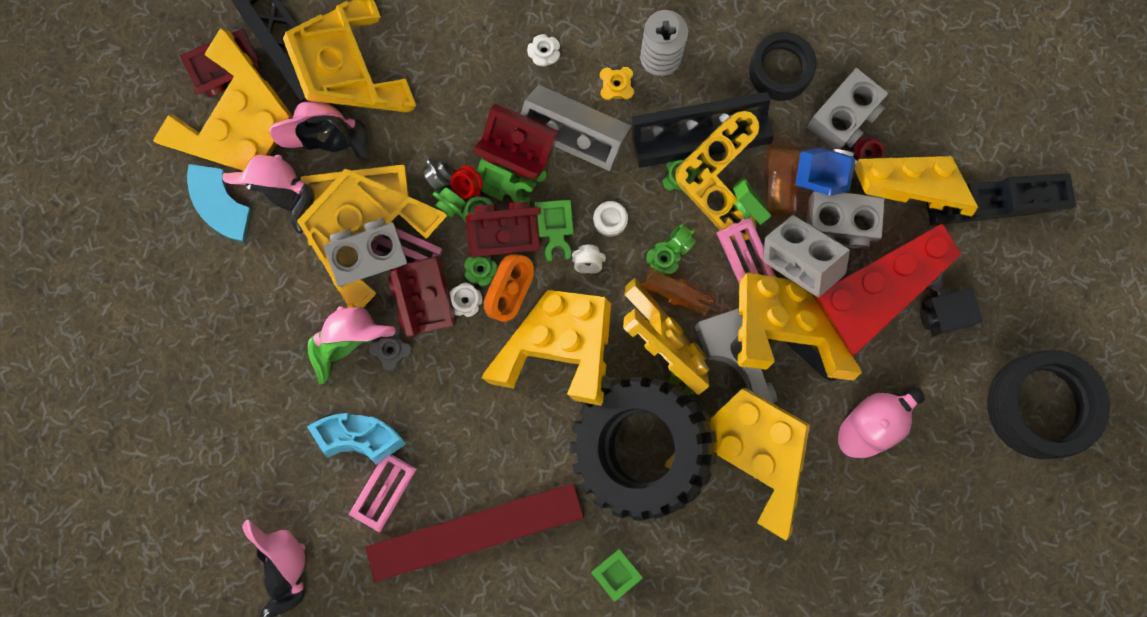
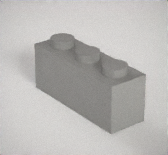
[521,85,632,171]

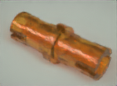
[641,267,714,317]

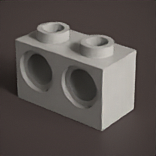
[807,68,888,150]
[806,191,885,250]
[763,215,850,298]
[323,218,407,287]

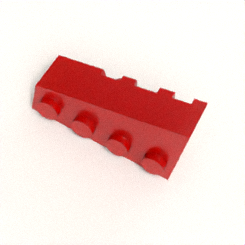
[814,224,961,356]

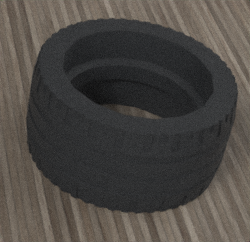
[987,350,1111,459]

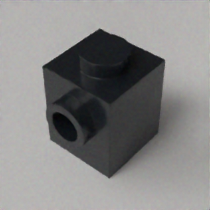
[920,287,983,337]

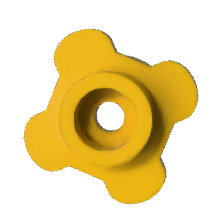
[600,67,634,100]

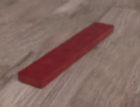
[365,483,584,582]

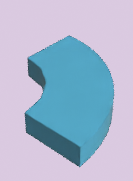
[187,164,252,243]
[307,413,406,465]

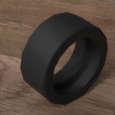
[749,32,817,101]

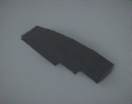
[927,173,1077,226]

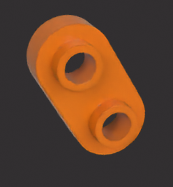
[484,254,534,322]

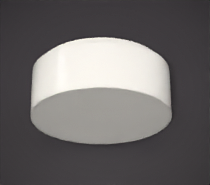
[593,201,628,237]

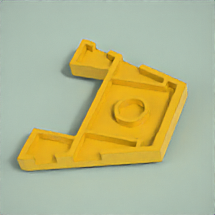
[283,0,416,112]
[153,28,293,171]
[297,168,447,308]
[738,272,862,381]
[623,277,710,395]
[482,290,611,406]
[664,388,810,541]

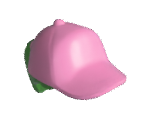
[308,306,396,385]

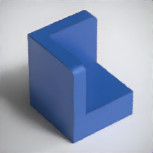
[795,147,855,196]

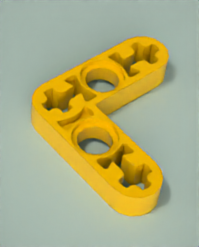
[675,111,759,241]

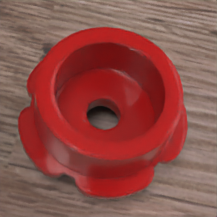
[450,165,483,199]

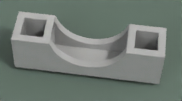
[695,309,777,404]

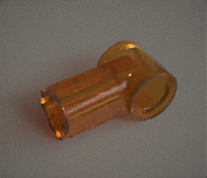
[764,146,804,216]

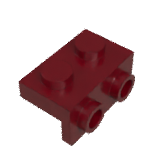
[179,28,262,97]
[473,103,559,180]
[465,202,541,258]
[388,255,457,338]

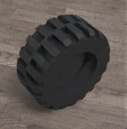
[570,377,717,521]

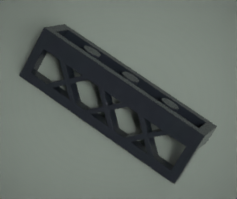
[231,0,308,103]
[632,92,774,168]

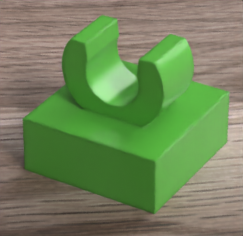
[591,549,643,602]

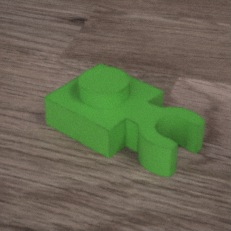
[477,157,537,203]
[733,176,771,225]
[534,200,574,261]

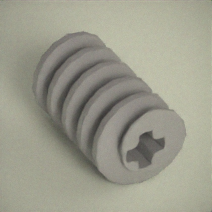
[640,10,688,77]

